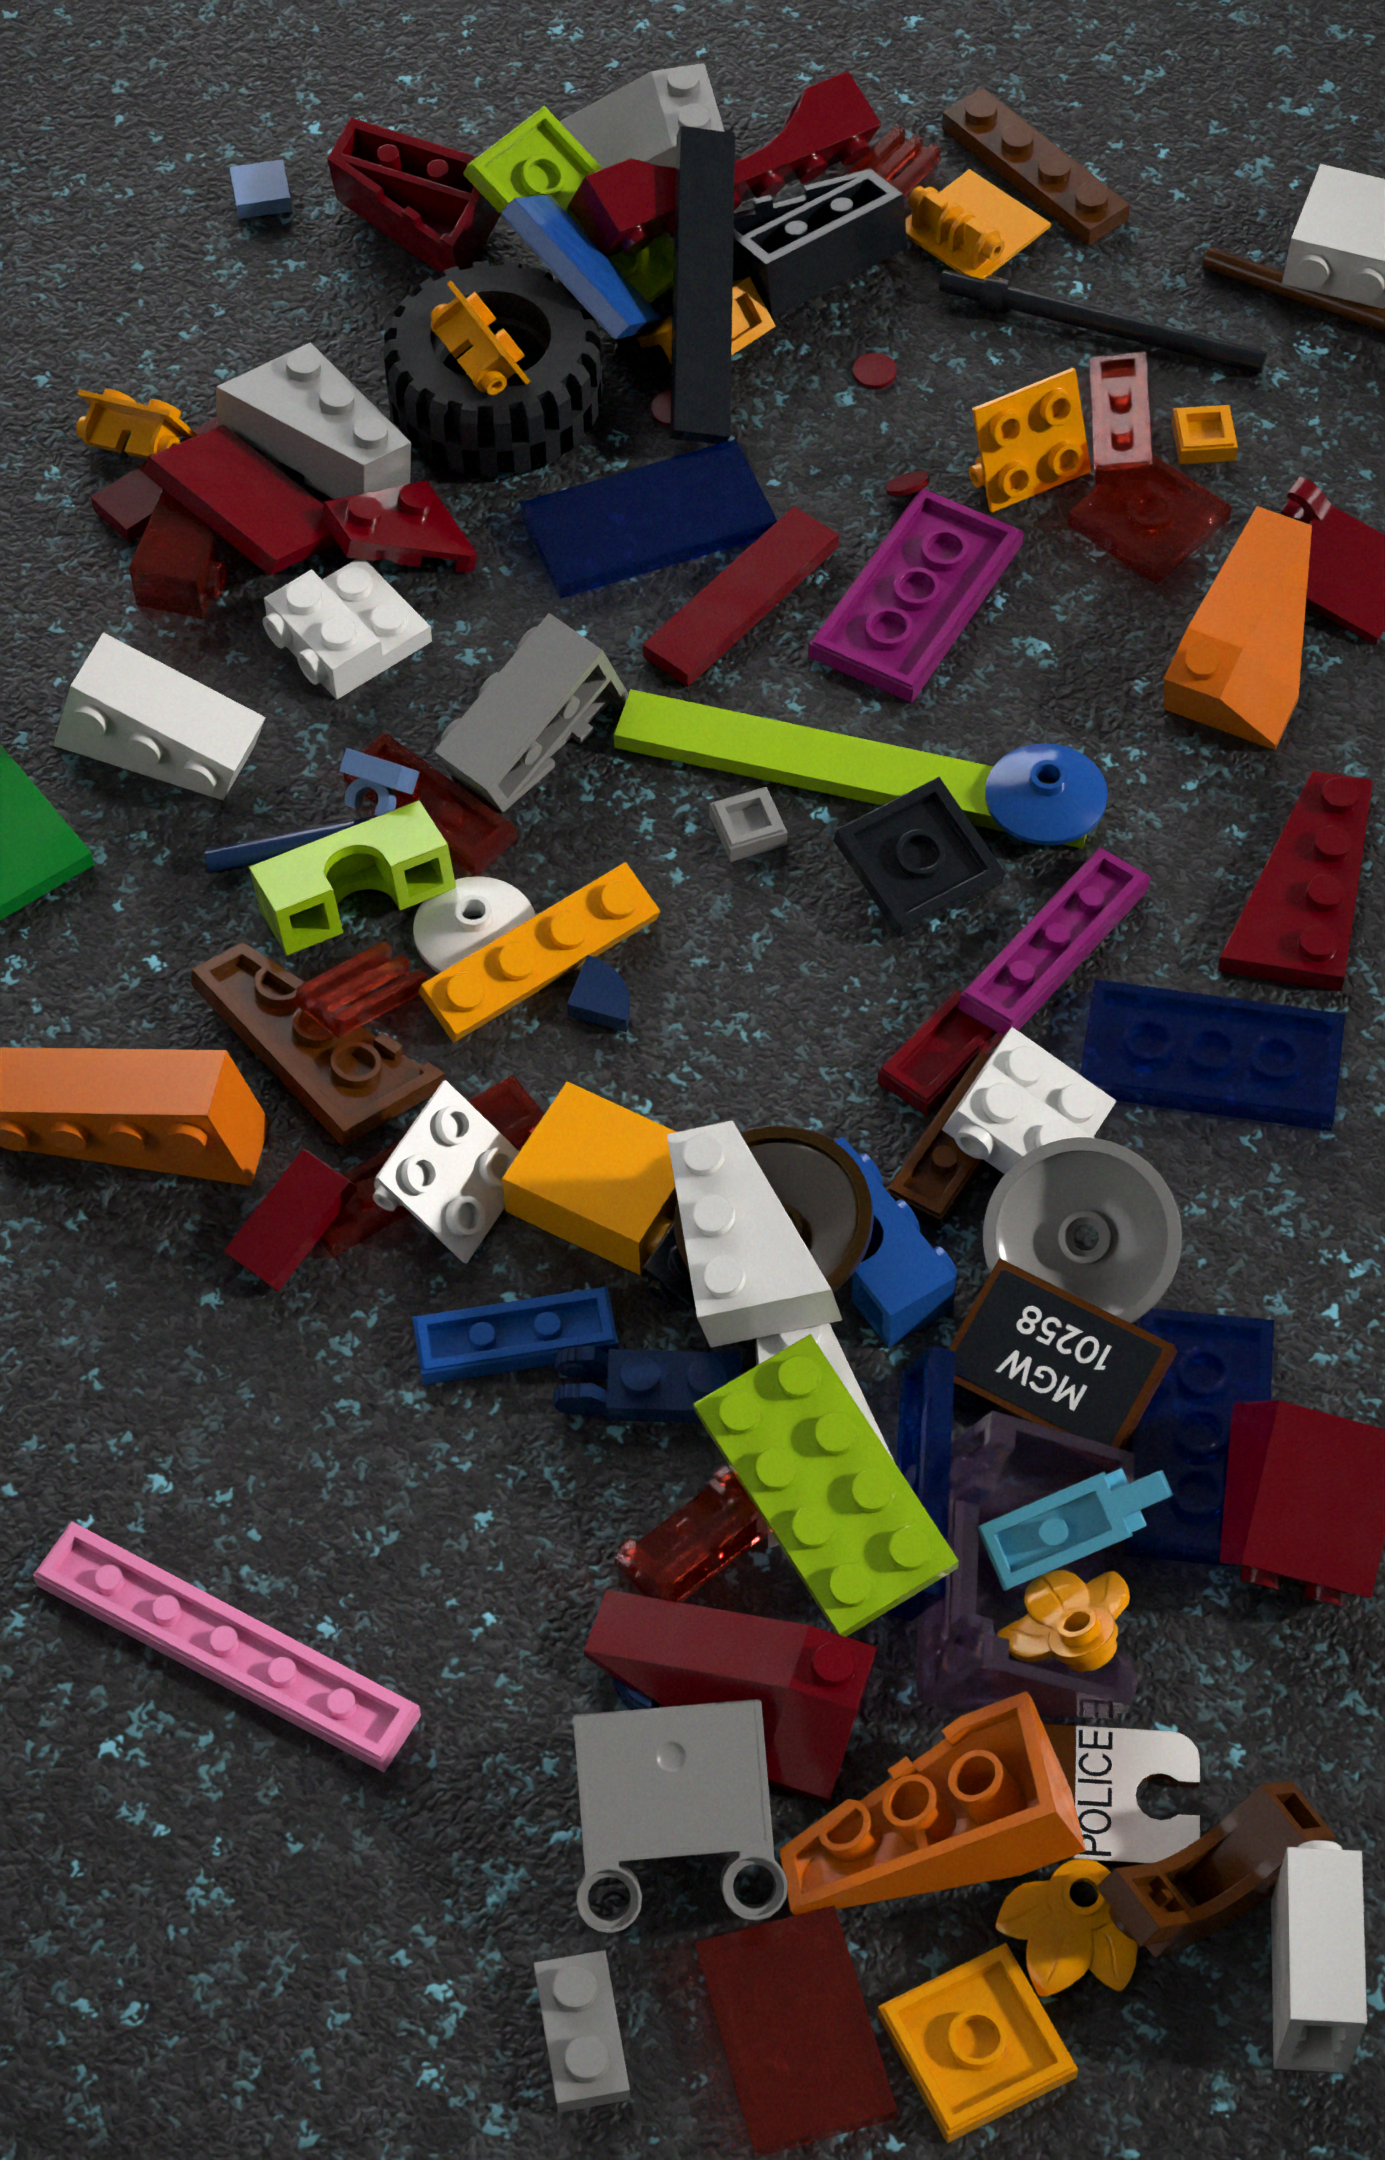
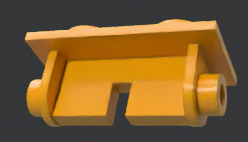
[430,280,531,395]
[76,389,198,460]

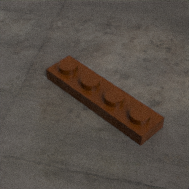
[942,87,1130,246]

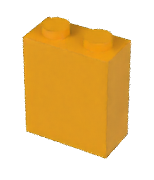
[502,1081,677,1276]

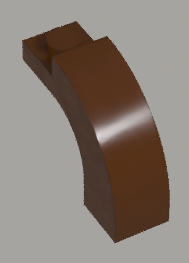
[1096,1781,1336,1959]

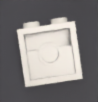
[263,559,432,699]
[941,1027,1116,1174]

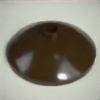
[674,1125,874,1293]

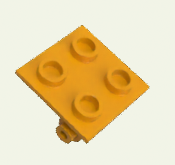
[905,169,1051,279]
[968,368,1091,513]

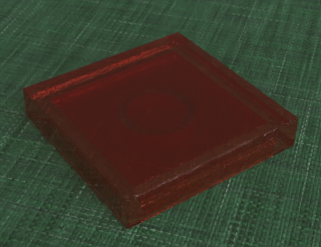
[1067,447,1232,585]

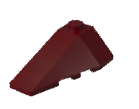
[584,1590,877,1805]

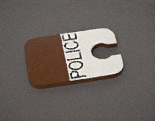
[1043,1724,1200,1867]

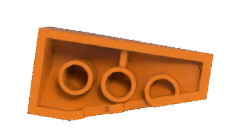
[779,1691,1086,1917]

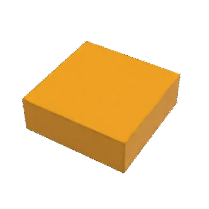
[1171,405,1238,465]

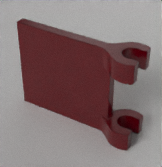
[1281,477,1385,645]

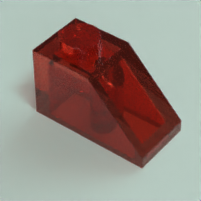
[129,489,226,618]

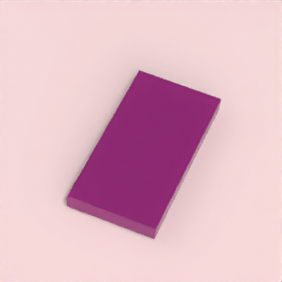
[808,488,1023,703]

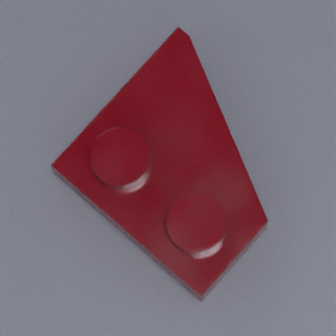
[321,480,478,573]

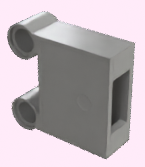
[573,1699,788,1933]

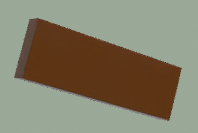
[886,1052,990,1231]

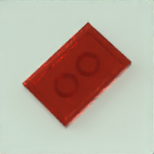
[695,1905,898,2158]

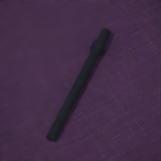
[939,269,1268,374]

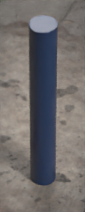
[204,815,377,873]

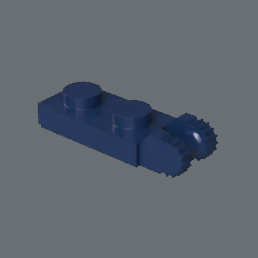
[553,1346,742,1423]

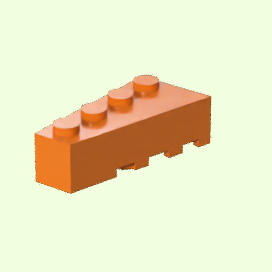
[0,1047,270,1186]

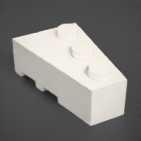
[53,632,266,801]
[667,1120,842,1348]

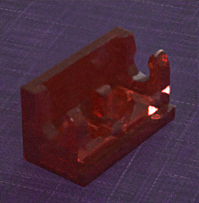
[614,1465,767,1603]

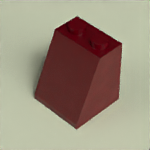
[1219,1400,1385,1607]

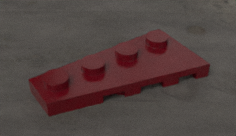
[1217,770,1373,991]

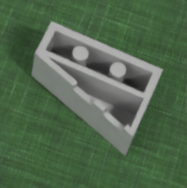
[216,342,411,499]
[434,613,628,812]

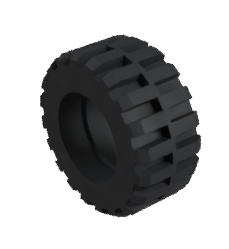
[383,261,603,478]

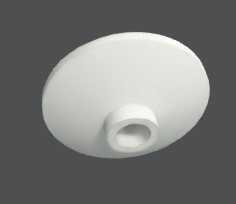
[413,876,535,973]

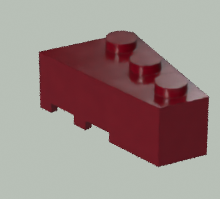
[327,117,501,274]

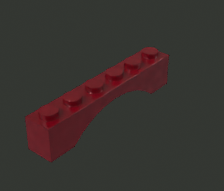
[569,71,882,258]

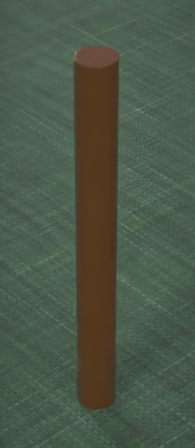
[1202,247,1385,332]

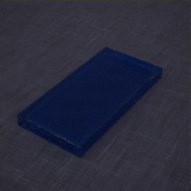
[520,439,777,599]
[1080,979,1346,1131]
[1124,1308,1274,1567]

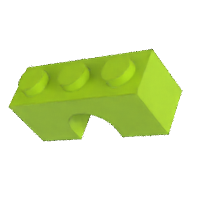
[249,800,456,956]

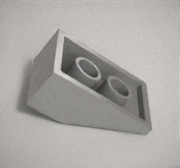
[559,63,725,169]

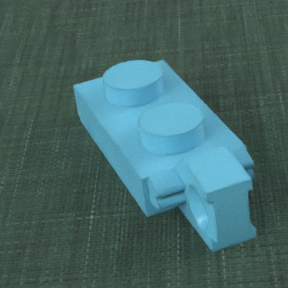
[977,1468,1173,1591]

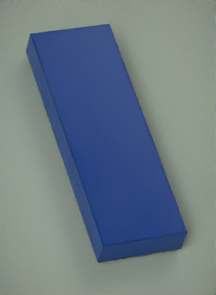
[412,1286,619,1385]

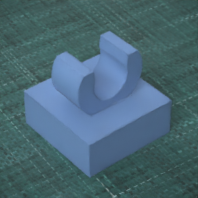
[339,748,420,816]

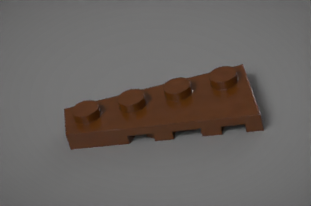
[191,942,446,1147]

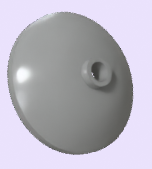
[983,1137,1182,1323]

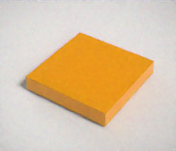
[877,1943,1078,2143]

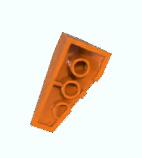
[1163,506,1312,750]

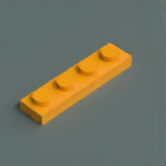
[419,862,660,1043]

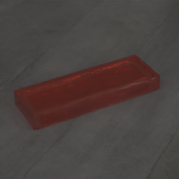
[1090,352,1154,485]
[343,732,517,876]

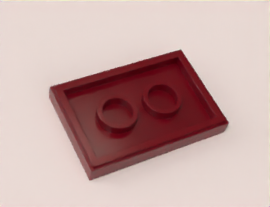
[143,424,337,575]

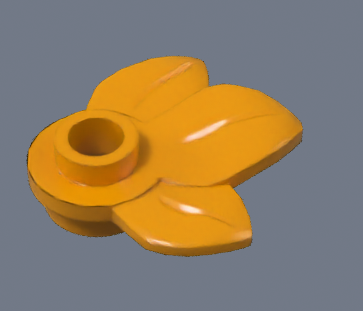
[997,1570,1130,1672]
[995,1858,1138,1997]

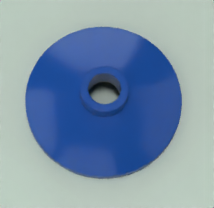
[985,743,1108,846]

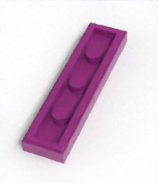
[958,847,1151,1036]

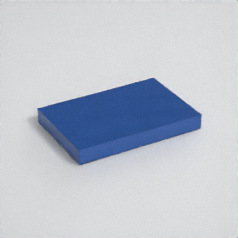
[501,195,662,339]

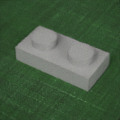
[534,1950,631,2113]

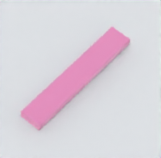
[33,1521,421,1772]

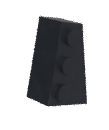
[733,169,907,318]

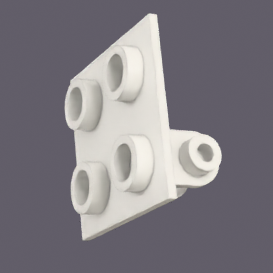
[373,1080,519,1263]

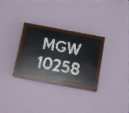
[935,1258,1178,1468]

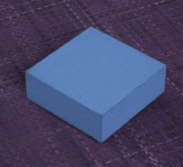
[229,159,292,219]

